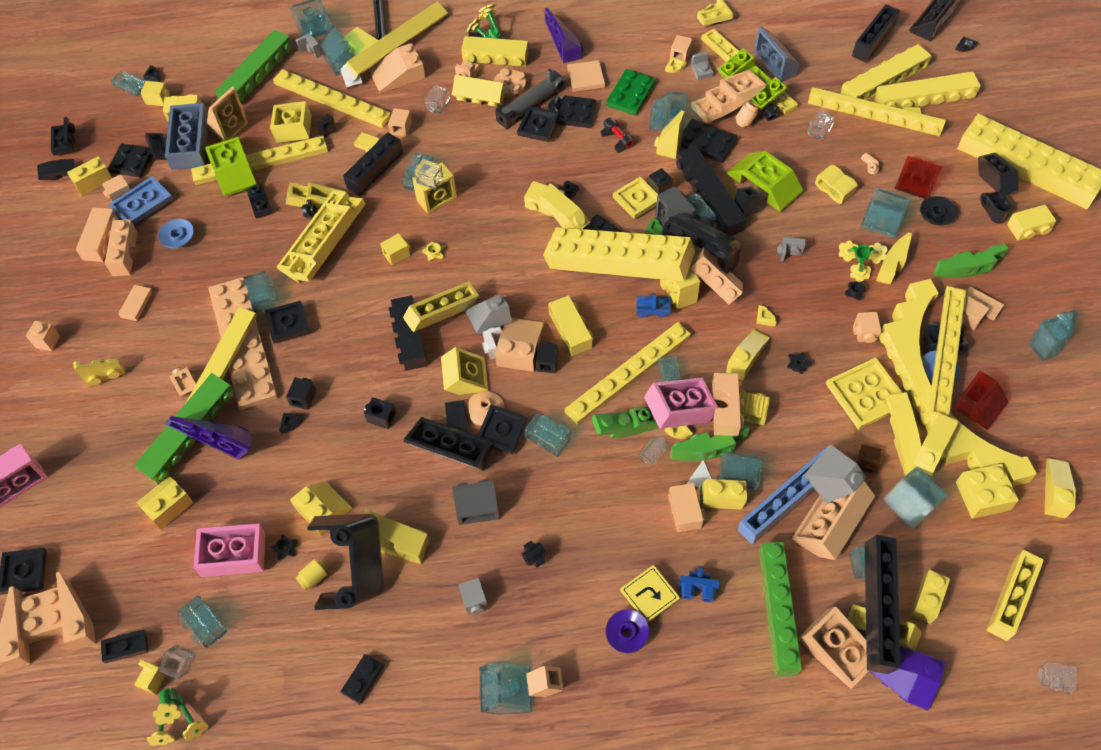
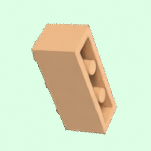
[76,208,119,262]

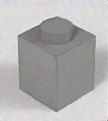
[458,578,488,615]

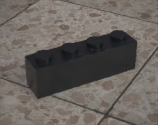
[852,4,900,63]
[343,132,403,196]
[388,295,427,371]

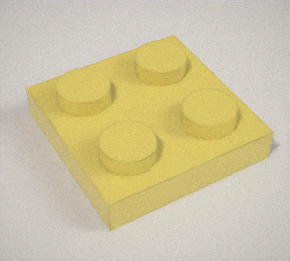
[613,177,658,219]

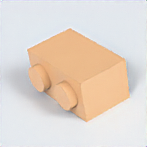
[668,483,705,532]

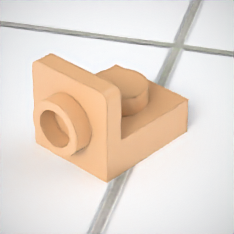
[455,60,479,78]
[169,367,196,397]

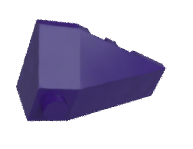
[544,8,583,63]
[165,416,253,460]
[864,637,946,711]

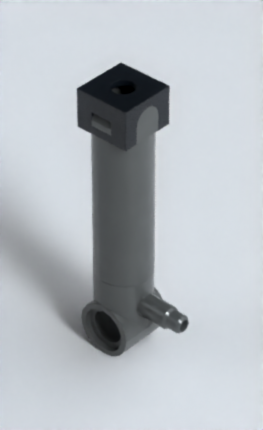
[495,69,568,130]

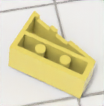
[364,509,430,564]

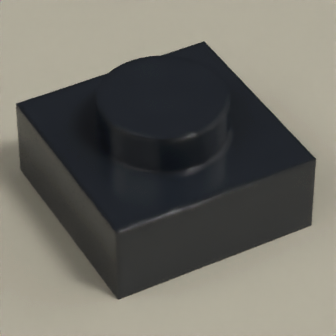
[317,114,336,138]

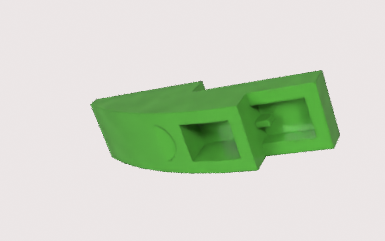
[933,243,1009,278]
[592,407,659,438]
[670,423,749,461]

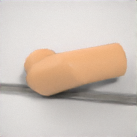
[861,152,879,174]

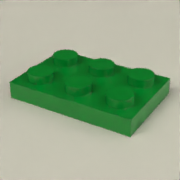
[606,69,656,116]

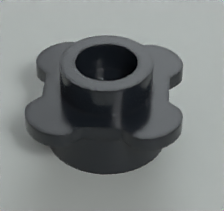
[762,106,780,121]
[559,181,579,198]
[302,200,317,220]
[845,281,866,301]

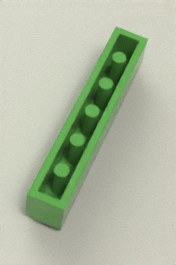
[215,30,293,103]
[134,372,234,484]
[759,542,802,677]

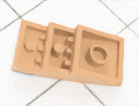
[691,70,766,123]

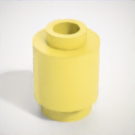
[296,560,328,590]

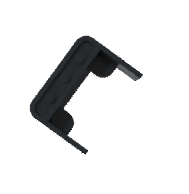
[663,213,741,274]
[307,514,384,610]

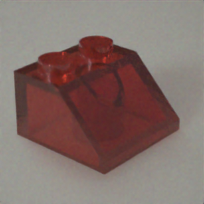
[894,155,942,199]

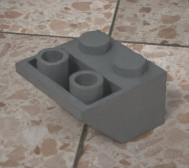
[655,186,696,228]
[452,480,499,525]

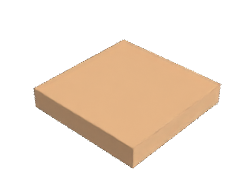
[567,60,605,92]

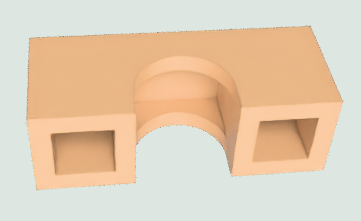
[105,220,138,276]
[690,247,743,304]
[712,373,744,436]

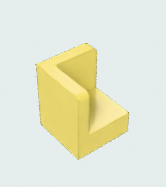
[354,132,380,152]
[134,660,167,695]

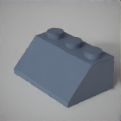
[754,27,799,82]

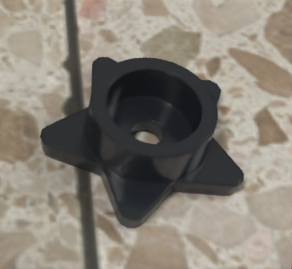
[787,352,812,374]
[271,535,298,561]

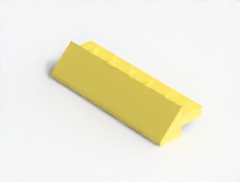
[277,190,366,284]

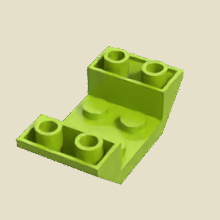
[718,48,787,110]
[205,137,257,197]
[727,151,803,212]

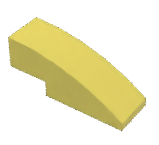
[286,183,343,208]
[876,233,912,285]

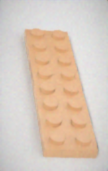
[208,277,278,411]

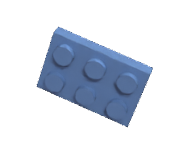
[109,176,173,225]

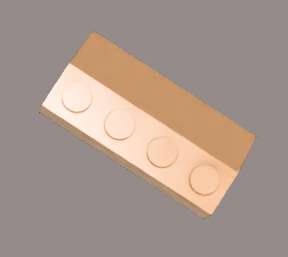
[791,481,875,560]

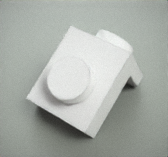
[340,65,362,89]
[482,327,502,359]

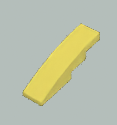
[886,392,924,476]

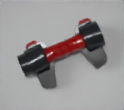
[601,117,634,153]

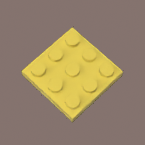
[826,358,902,430]

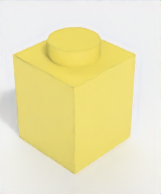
[141,81,170,106]
[380,233,410,266]

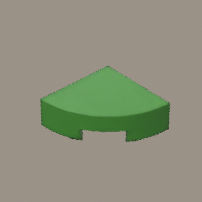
[645,217,663,235]

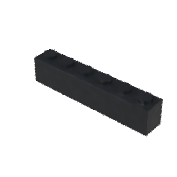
[676,146,747,236]
[864,534,901,674]

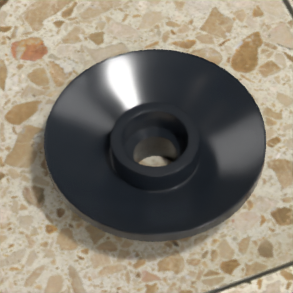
[920,196,957,226]

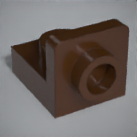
[857,444,882,473]

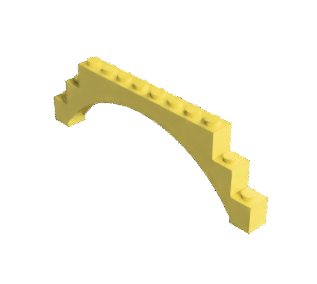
[879,279,1037,487]

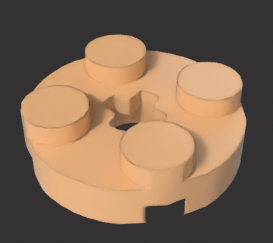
[494,68,526,98]

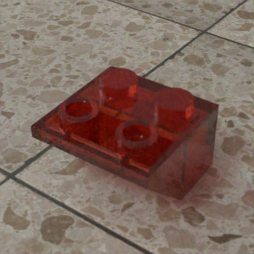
[953,371,1009,430]

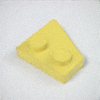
[697,0,733,26]
[73,358,126,387]

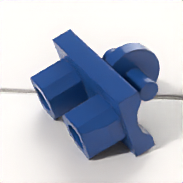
[636,293,671,318]
[679,566,719,603]

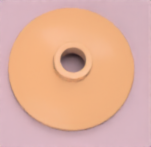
[466,391,505,426]

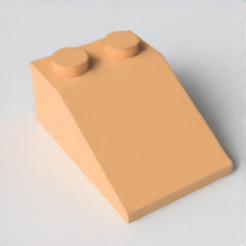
[369,43,425,93]
[207,86,248,142]
[495,318,544,372]
[797,606,869,688]

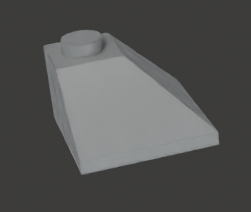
[465,295,512,335]
[804,445,867,503]

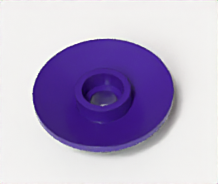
[606,609,649,654]

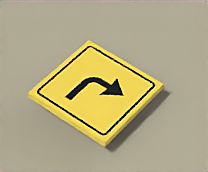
[620,565,680,623]

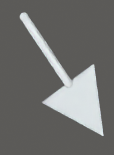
[687,460,712,509]

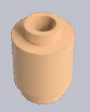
[735,101,759,127]

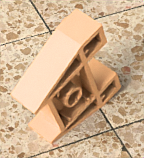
[0,572,96,671]

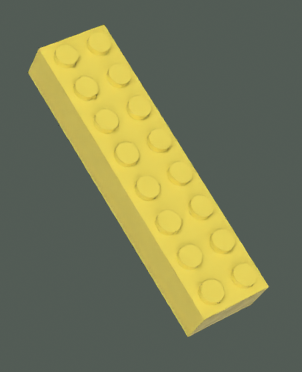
[957,114,1101,209]
[543,227,695,281]

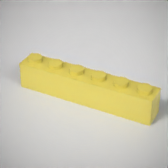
[841,44,931,100]
[874,71,981,109]

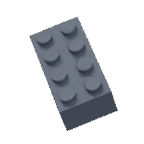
[165,103,208,170]

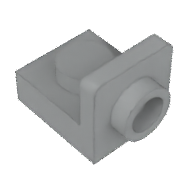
[296,33,322,58]
[691,52,713,81]
[777,237,805,262]

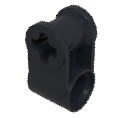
[980,191,1012,224]

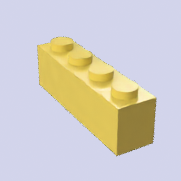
[462,36,528,67]
[403,282,479,332]
[986,550,1044,641]

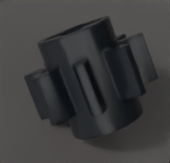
[521,540,547,568]

